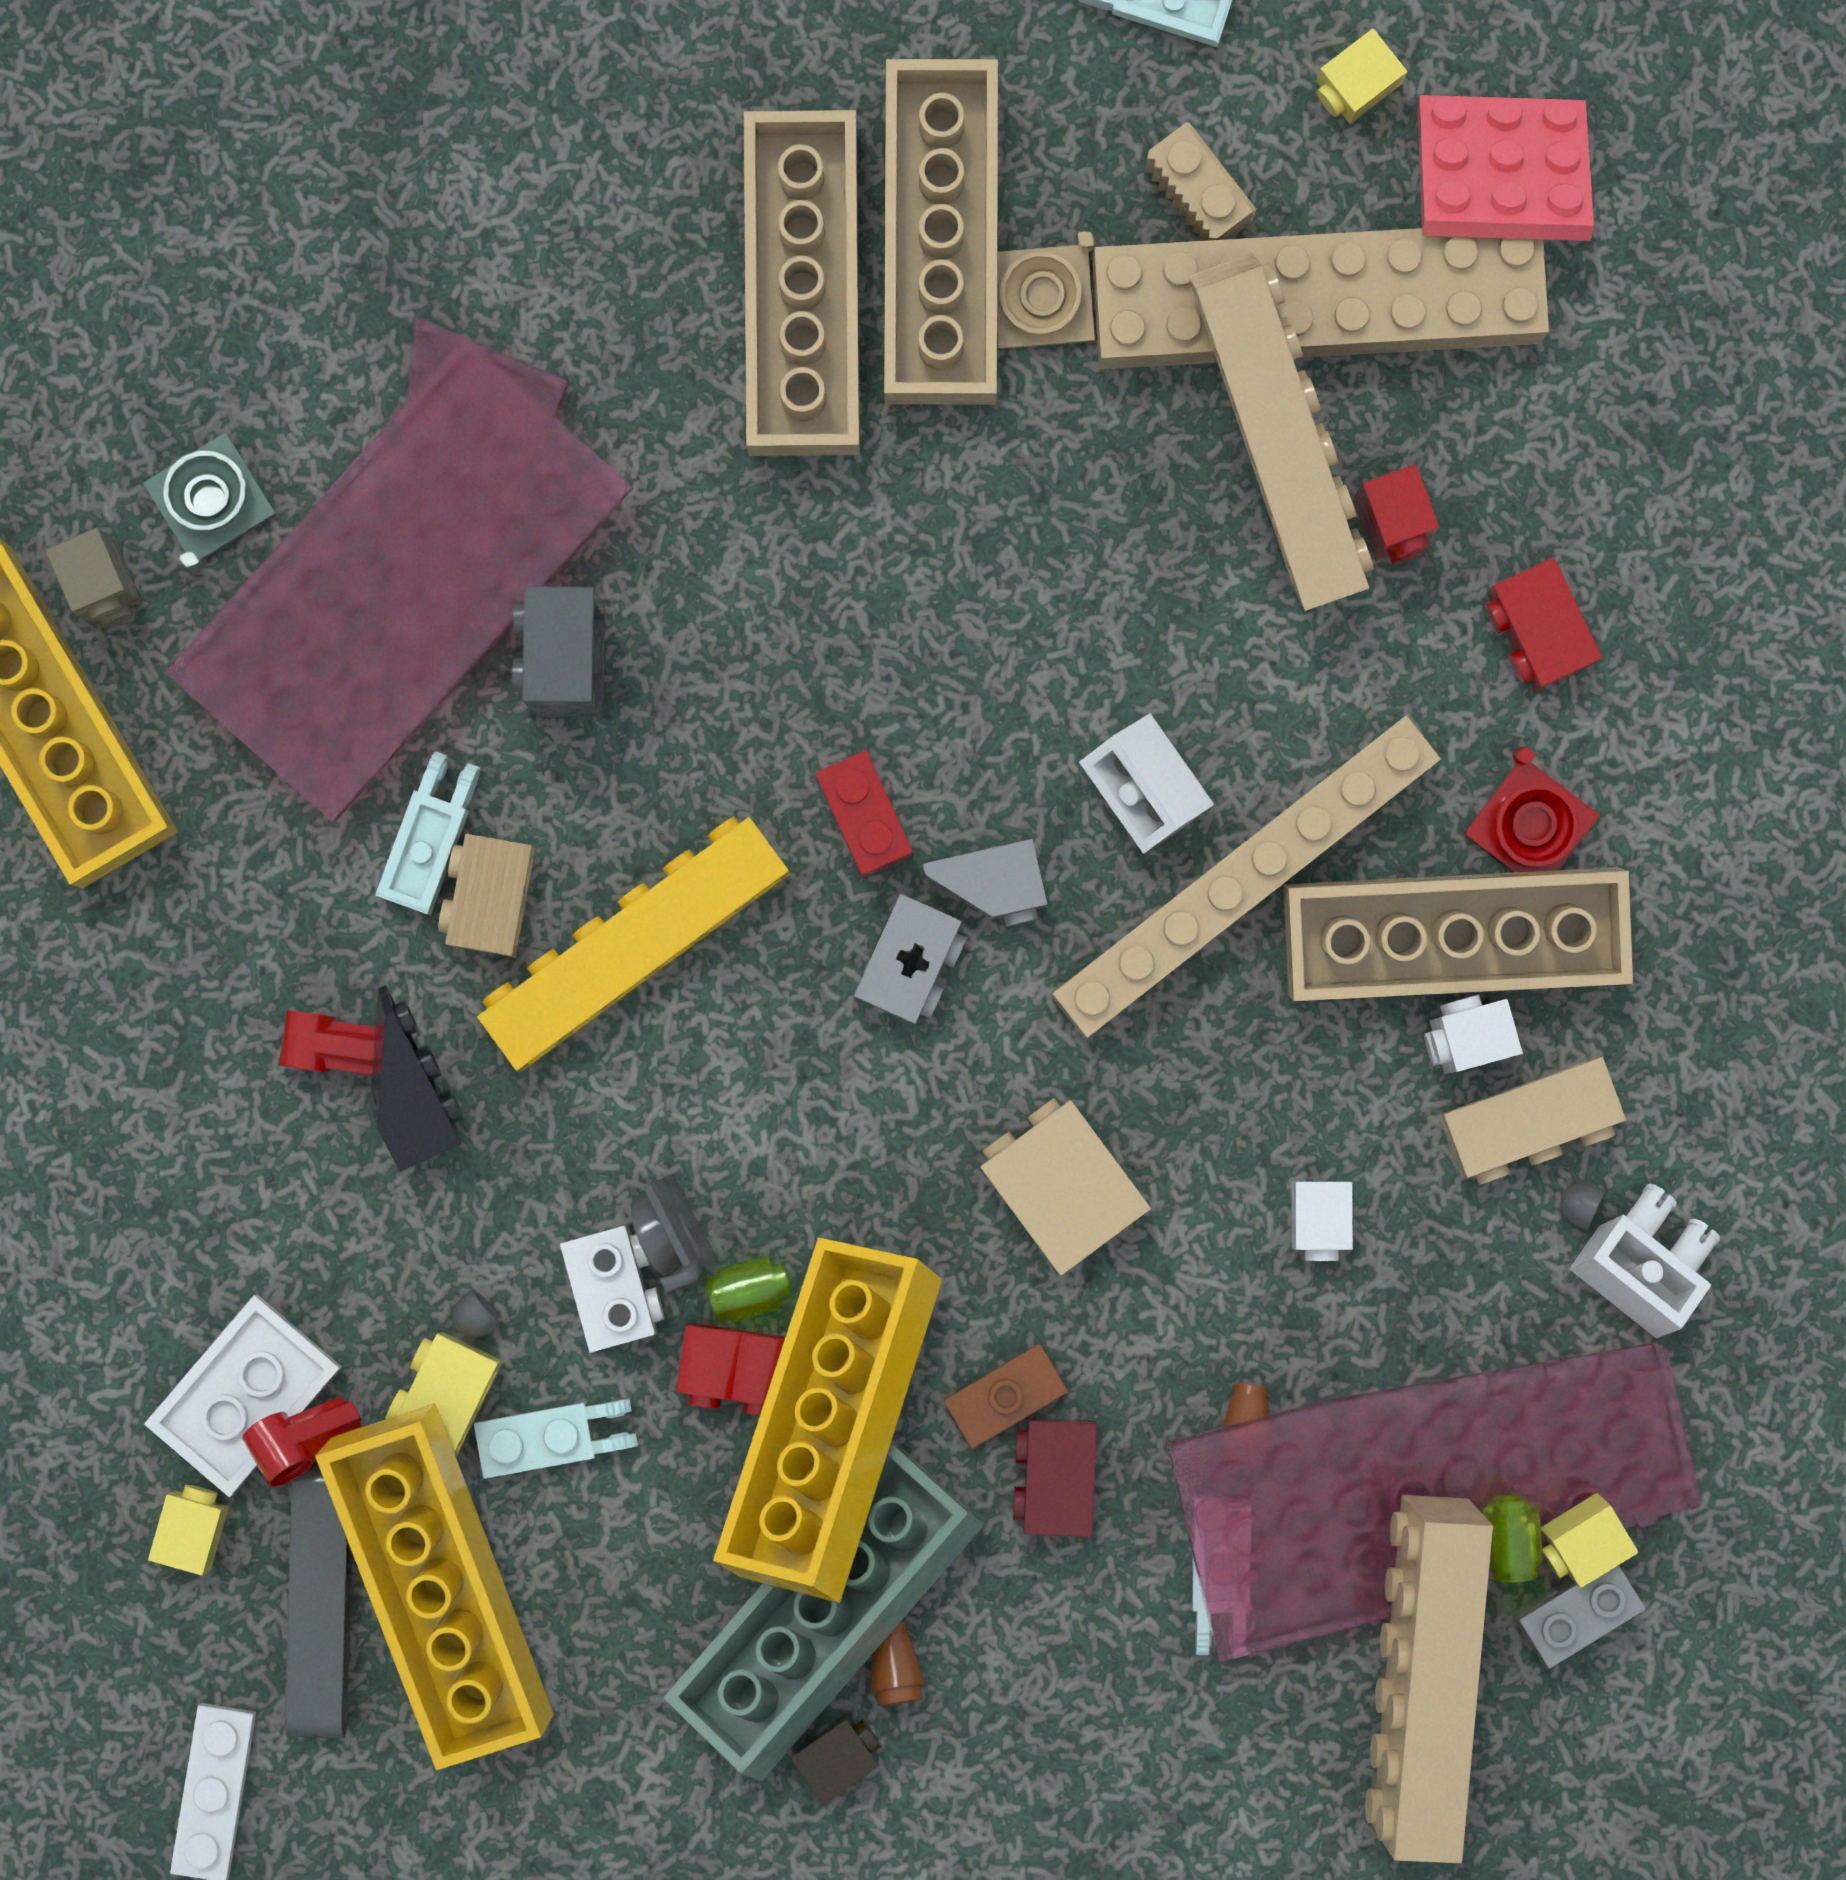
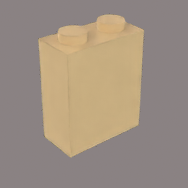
[980,1098,1151,1276]

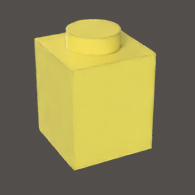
[1316,28,1408,124]
[148,1484,229,1576]
[1540,1493,1639,1588]

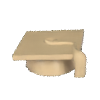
[997,231,1096,349]

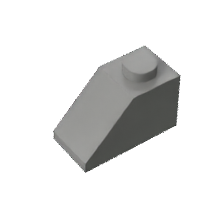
[923,839,1048,927]

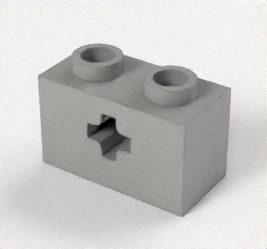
[854,894,967,1025]
[1511,1565,1646,1669]

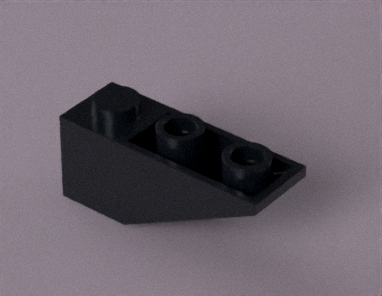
[370,985,464,1172]

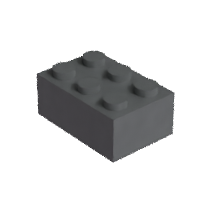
[512,586,605,718]

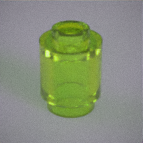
[705,1254,792,1323]
[1482,1494,1543,1582]

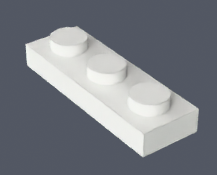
[170,1703,256,1880]

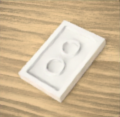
[144,1294,342,1497]

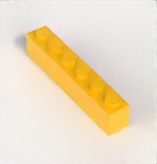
[477,816,790,1072]

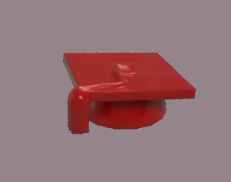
[1464,747,1600,873]

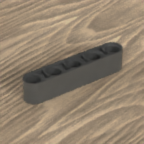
[285,1462,352,1738]

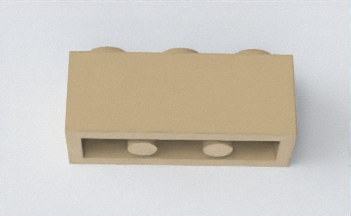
[1438,1057,1626,1185]

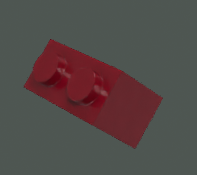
[1013,1418,1097,1537]

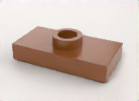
[943,1343,1068,1449]

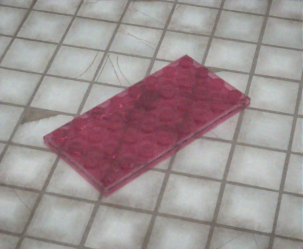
[165,338,633,823]

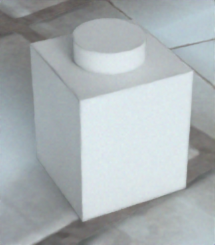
[1292,1182,1353,1261]

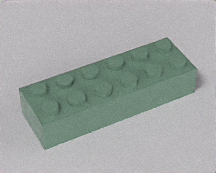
[663,1442,985,1781]

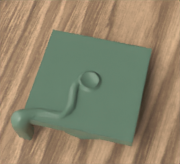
[143,432,277,574]

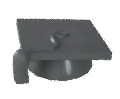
[631,1174,718,1293]

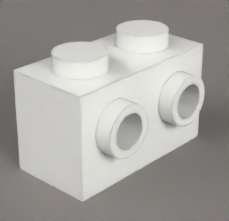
[1079,713,1214,854]
[1424,995,1523,1074]
[560,1225,665,1353]

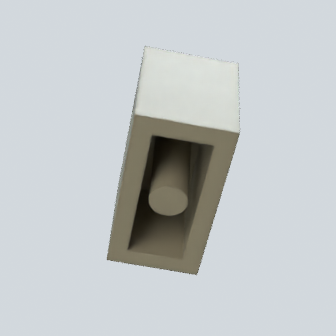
[45,527,143,628]

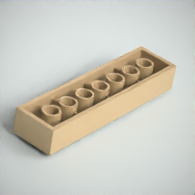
[1092,228,1549,369]

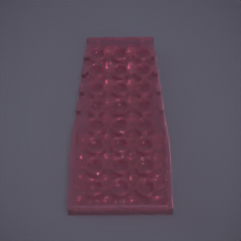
[1166,1342,1701,1662]

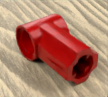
[278,1010,375,1076]
[242,1396,361,1488]

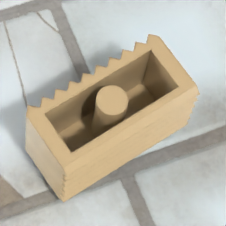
[1145,121,1257,241]
[438,834,536,958]

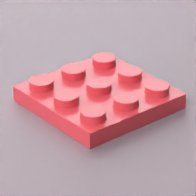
[1417,95,1594,241]

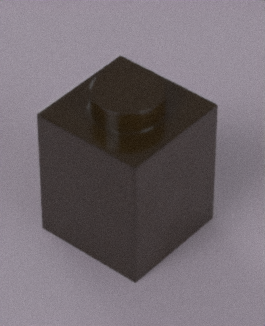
[790,1713,882,1805]

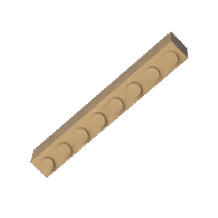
[1051,715,1441,1040]

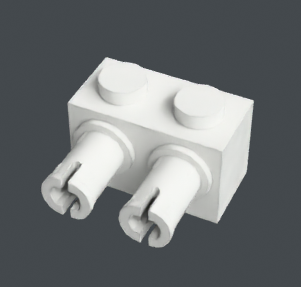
[1569,1184,1720,1338]

